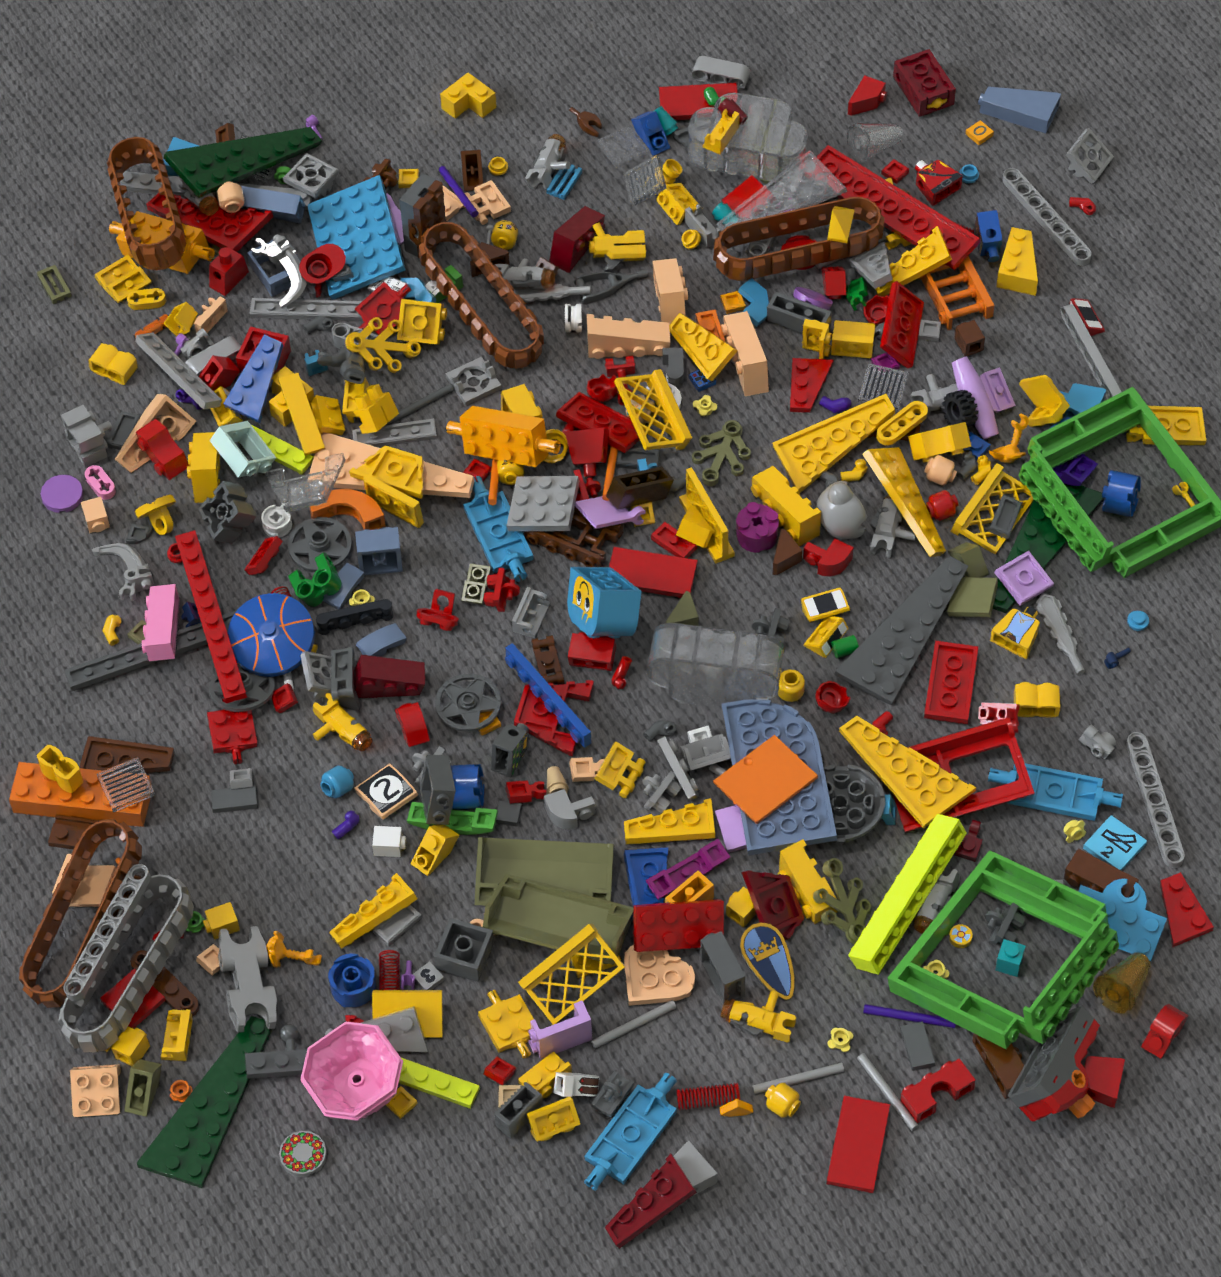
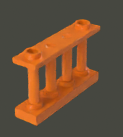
[918,256,994,330]

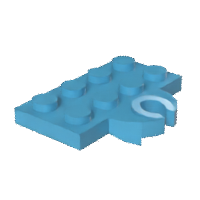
[1078,879,1168,961]

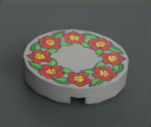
[279,1131,327,1177]

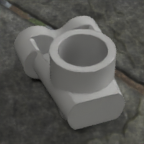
[180,328,214,360]
[1078,724,1116,759]

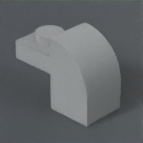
[544,789,595,830]

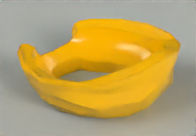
[543,429,568,463]

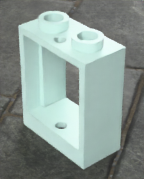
[209,421,276,478]

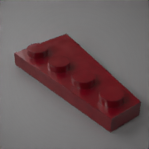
[605,1154,697,1249]

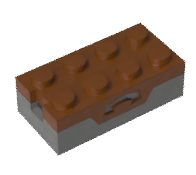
[400,173,446,258]

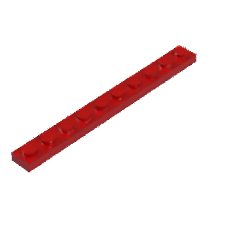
[175,530,247,704]

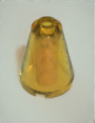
[1093,952,1151,1014]

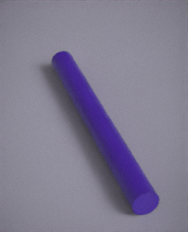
[439,166,479,218]
[863,1004,956,1028]

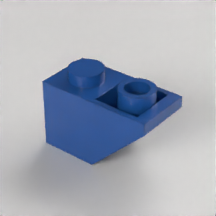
[631,111,670,156]

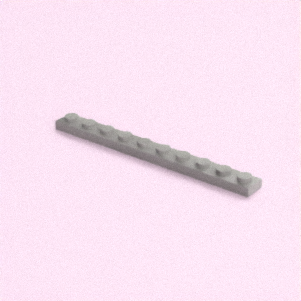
[120,171,313,210]

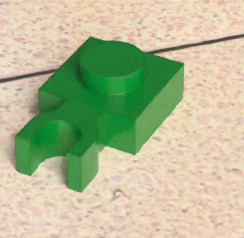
[846,277,868,311]

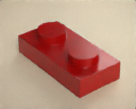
[651,522,697,558]
[244,536,283,575]

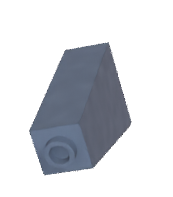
[978,87,1061,134]
[241,186,306,224]

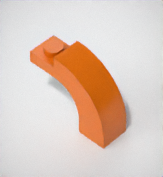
[309,489,385,530]

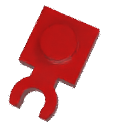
[506,780,547,803]

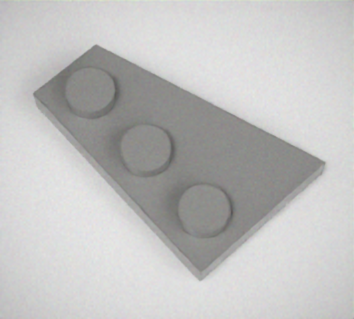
[849,242,893,289]

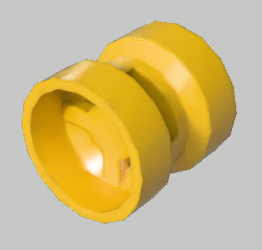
[656,159,683,185]

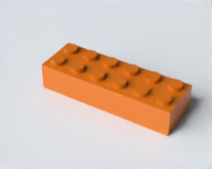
[9,762,153,827]

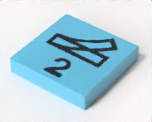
[1083,815,1147,871]

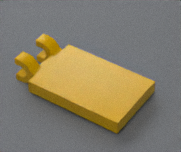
[1126,406,1206,445]

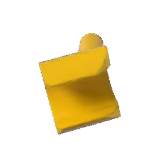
[1172,482,1195,507]

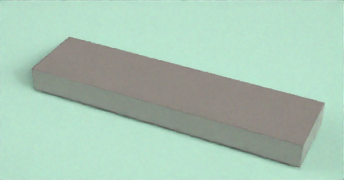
[352,418,437,447]

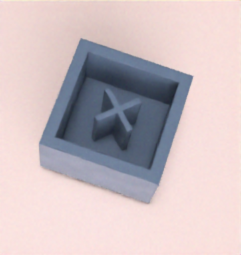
[355,527,403,576]

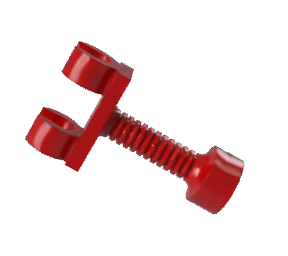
[605,355,635,406]

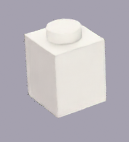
[372,826,406,857]

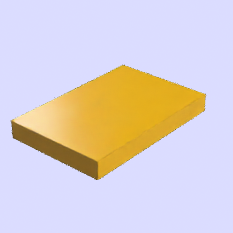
[363,474,424,528]
[372,990,443,1037]

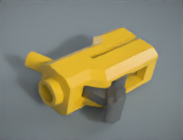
[589,222,646,272]

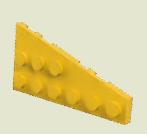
[772,394,895,493]
[863,447,946,557]
[839,716,976,829]

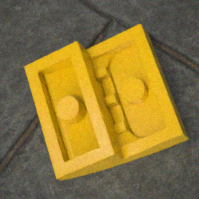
[95,255,152,303]

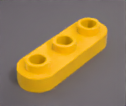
[877,401,928,446]

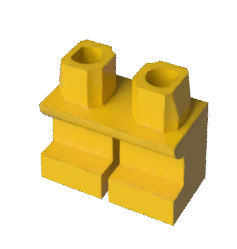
[353,384,399,434]

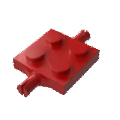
[355,281,412,335]
[207,698,257,764]

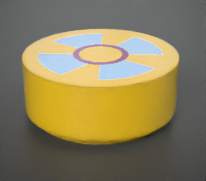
[949,924,973,948]

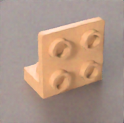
[52,854,117,907]
[70,1064,121,1117]

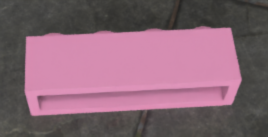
[142,584,180,661]

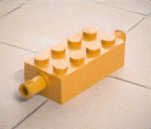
[109,211,215,274]
[446,406,561,467]

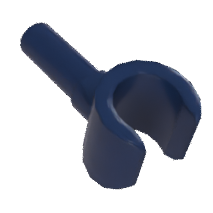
[1104,648,1131,669]

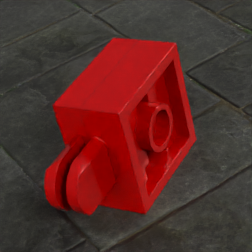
[236,326,291,375]

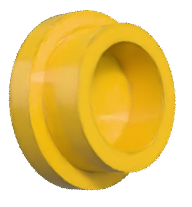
[488,157,508,175]
[681,230,701,249]

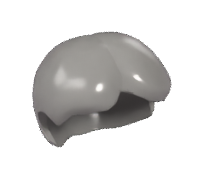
[816,481,867,540]

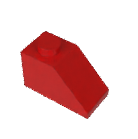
[848,75,887,116]
[822,266,846,299]
[198,355,240,391]

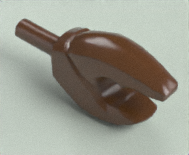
[569,107,602,137]

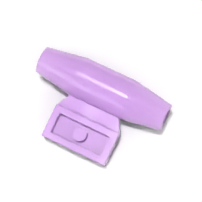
[952,356,1016,440]

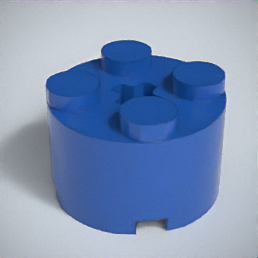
[1102,470,1141,517]
[451,764,485,810]
[328,954,377,1007]

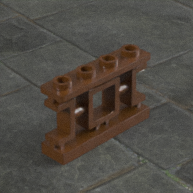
[524,507,623,567]

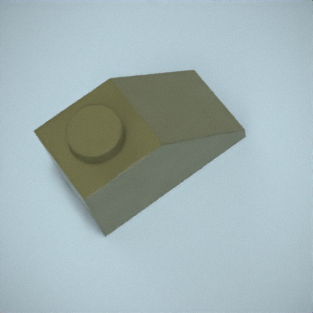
[124,1059,162,1117]

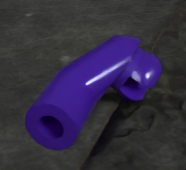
[175,389,202,410]
[332,811,360,840]

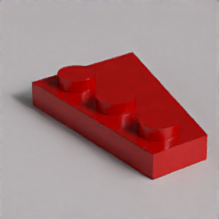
[790,358,834,413]
[1160,872,1214,947]

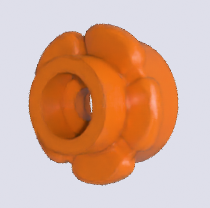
[170,1080,193,1102]

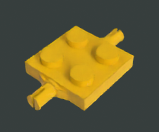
[478,990,534,1058]

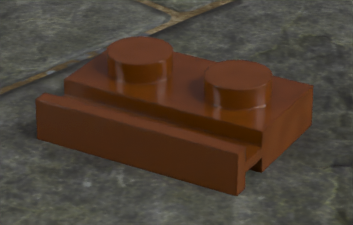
[48,815,99,849]

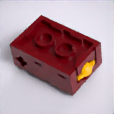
[893,49,956,117]

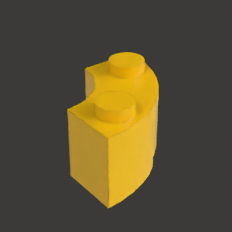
[908,422,971,463]

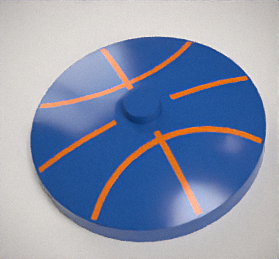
[228,593,315,677]

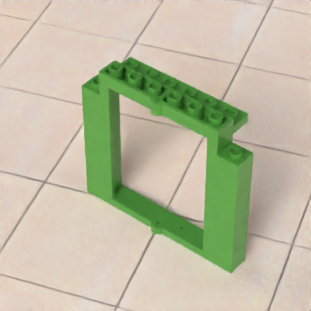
[1019,387,1221,578]
[887,850,1119,1049]

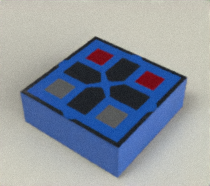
[688,369,716,392]

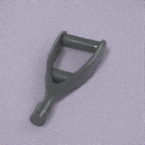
[574,269,648,304]

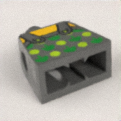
[491,723,529,778]

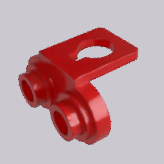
[416,589,459,631]

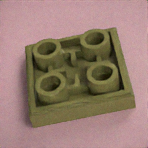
[947,577,998,617]

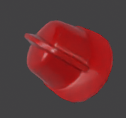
[299,244,346,284]

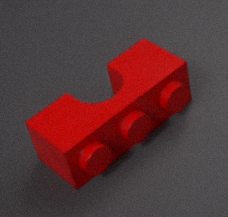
[900,1058,976,1123]

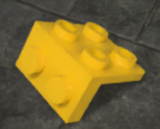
[1019,375,1070,427]

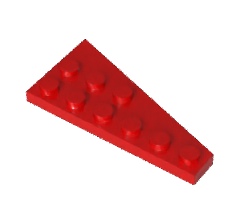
[146,193,274,252]

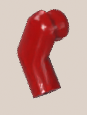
[872,711,893,736]

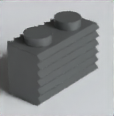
[495,1082,543,1138]

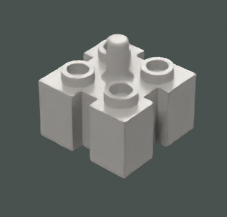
[61,405,112,467]

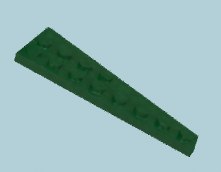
[163,127,322,198]
[992,484,1104,613]
[137,1016,272,1188]

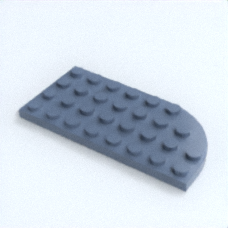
[722,699,837,855]

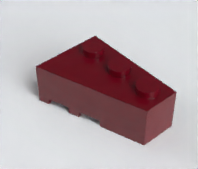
[549,206,605,273]
[354,655,425,698]

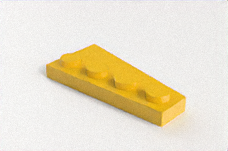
[876,226,952,297]
[669,313,738,381]
[624,798,715,844]
[329,873,417,949]

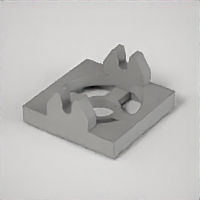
[1066,128,1114,184]
[283,153,339,199]
[445,357,502,406]
[300,651,346,702]

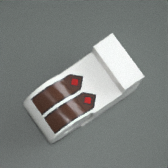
[554,1072,600,1097]

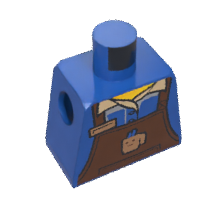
[974,210,1003,262]

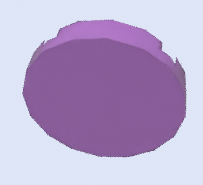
[793,287,833,310]
[40,475,83,513]

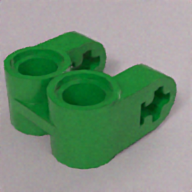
[288,552,342,607]

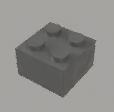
[434,918,494,982]

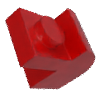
[803,539,854,576]
[395,702,430,747]
[1141,1004,1189,1059]

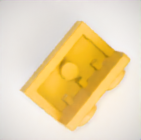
[802,319,832,359]
[309,395,345,436]

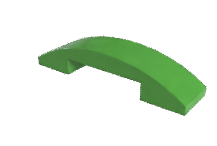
[407,802,498,835]

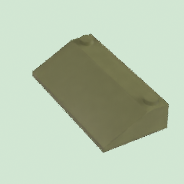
[475,837,615,906]
[483,874,634,965]

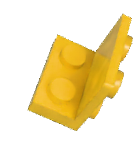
[831,320,875,358]

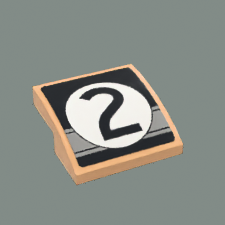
[354,763,418,820]

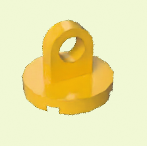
[135,495,176,535]

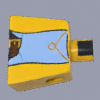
[990,607,1040,659]

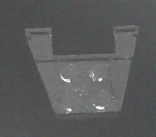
[265,453,346,512]

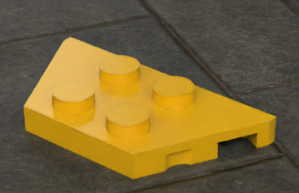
[349,445,424,499]

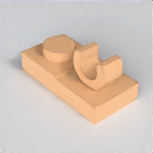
[194,296,228,333]

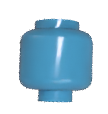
[320,765,354,798]

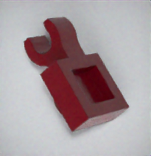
[954,819,983,862]

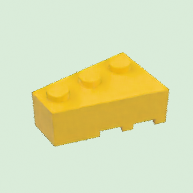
[187,432,220,503]
[778,839,838,924]

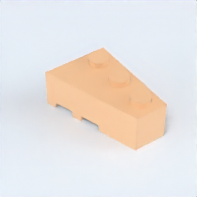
[652,258,688,325]

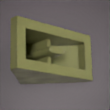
[948,542,989,578]
[665,591,699,635]

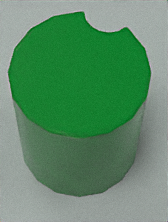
[831,635,859,659]

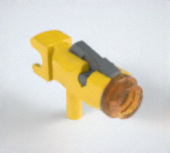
[312,693,372,751]
[720,991,796,1042]

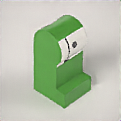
[425,265,463,303]

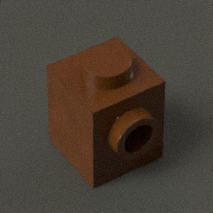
[955,320,985,357]

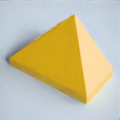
[827,206,855,243]

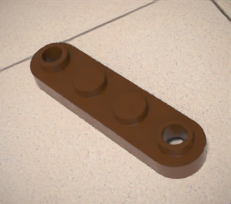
[130,950,199,1017]

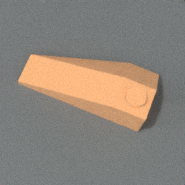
[115,394,196,473]

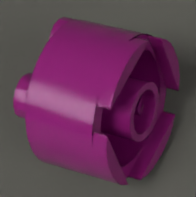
[736,502,779,553]

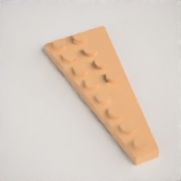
[307,432,474,498]

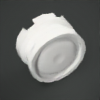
[565,304,582,332]
[261,505,292,537]

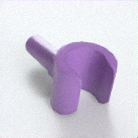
[306,115,323,139]
[174,333,189,356]
[401,960,415,990]

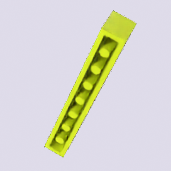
[848,814,967,975]

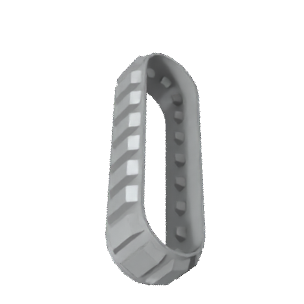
[58,874,194,1053]

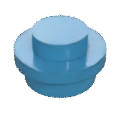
[959,164,979,183]
[1127,611,1149,631]

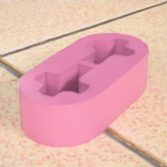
[85,465,116,500]

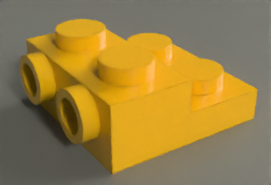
[397,299,447,345]

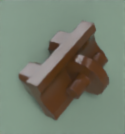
[363,159,398,190]

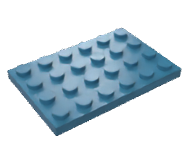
[307,175,406,299]

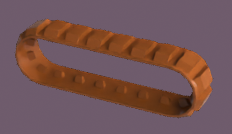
[107,137,186,271]
[713,197,884,281]
[419,222,544,369]
[19,819,142,1008]

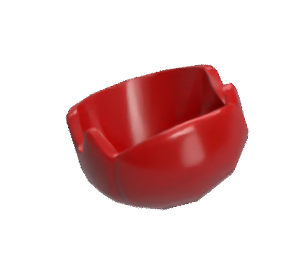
[863,295,889,325]
[587,374,618,402]
[815,681,851,714]

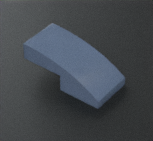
[323,563,364,610]
[356,623,407,657]

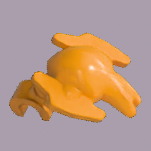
[989,414,1029,463]
[266,931,322,968]

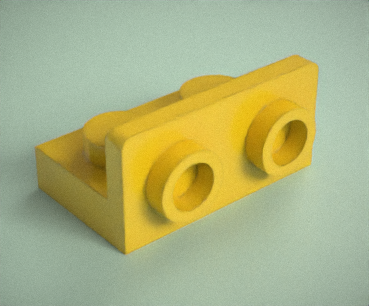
[656,183,703,225]
[518,1051,572,1099]
[527,1096,580,1142]

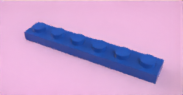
[505,643,591,748]

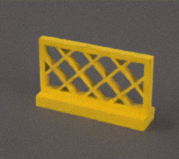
[614,369,692,450]
[951,463,1034,555]
[679,467,735,564]
[518,924,625,1025]

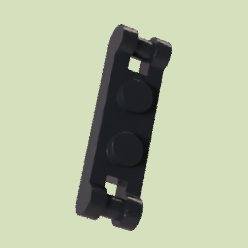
[316,599,393,635]

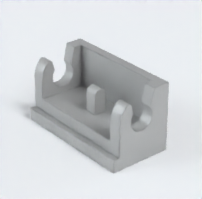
[685,204,721,248]
[512,587,550,638]
[680,734,731,771]

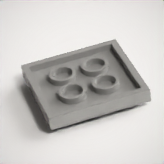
[507,476,580,531]

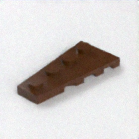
[79,736,175,774]

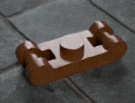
[531,635,564,685]

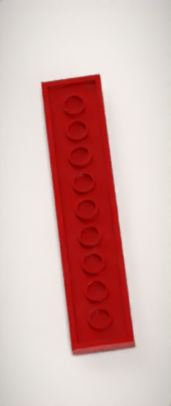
[802,145,981,270]

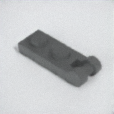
[331,647,356,701]

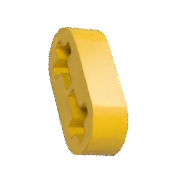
[127,288,166,310]

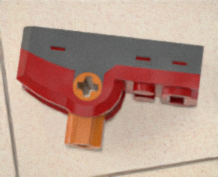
[1008,1006,1100,1122]

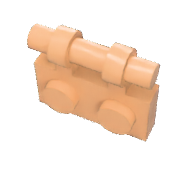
[465,180,511,225]

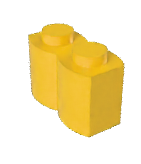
[88,343,138,385]
[1014,682,1060,717]
[37,745,84,793]

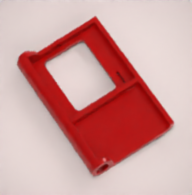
[893,717,1035,833]

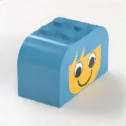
[567,567,641,638]

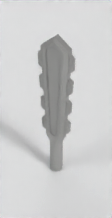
[499,284,591,302]
[1036,593,1085,675]

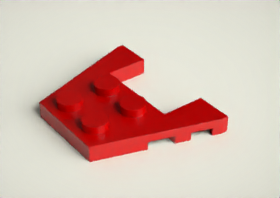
[514,680,594,756]

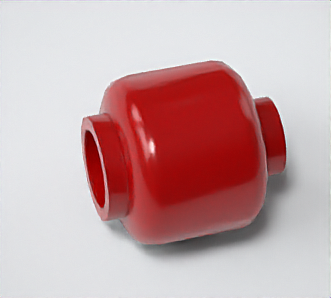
[926,490,959,521]

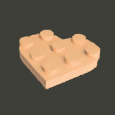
[624,944,695,1006]

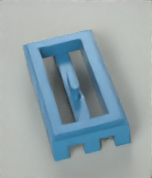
[547,164,582,200]

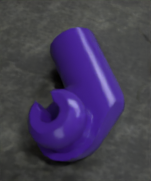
[819,396,852,414]

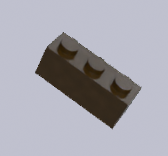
[606,466,674,509]

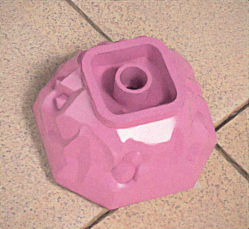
[300,1022,403,1121]

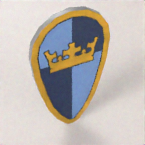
[740,923,794,1000]

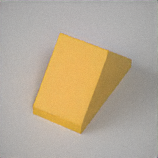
[676,505,714,548]

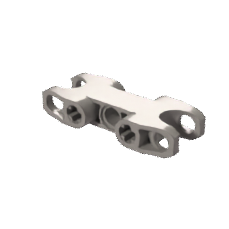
[218,926,277,1032]

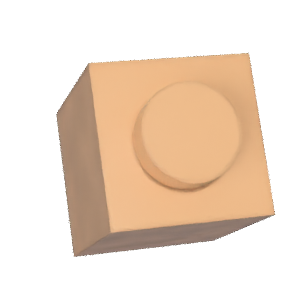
[81,497,110,533]

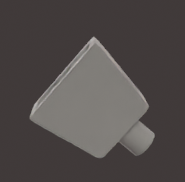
[674,1141,717,1195]

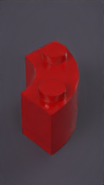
[136,419,189,480]

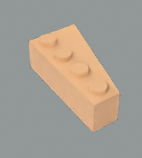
[721,311,769,396]
[587,314,670,359]

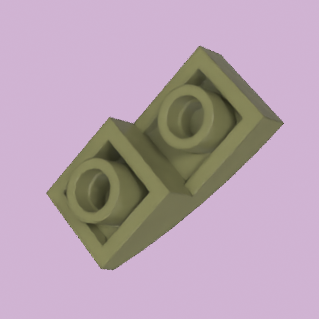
[461,564,492,605]

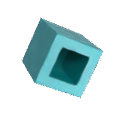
[995,939,1026,977]

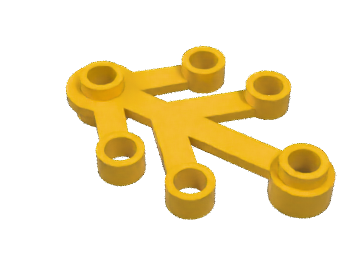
[345,317,421,373]

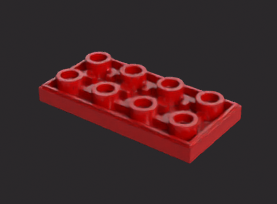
[659,83,739,120]
[609,547,698,598]
[826,1096,890,1193]

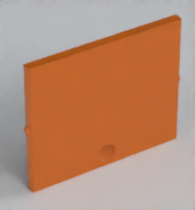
[713,735,818,824]

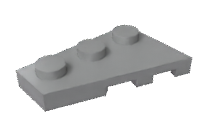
[657,736,700,800]
[361,1006,428,1052]

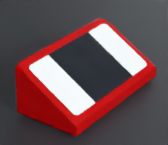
[1070,298,1105,336]

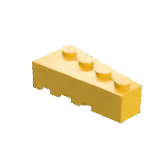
[751,466,821,546]

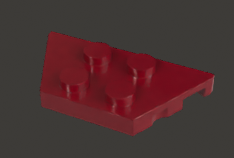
[742,870,804,940]

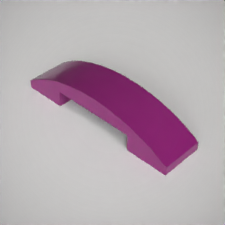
[646,839,730,900]

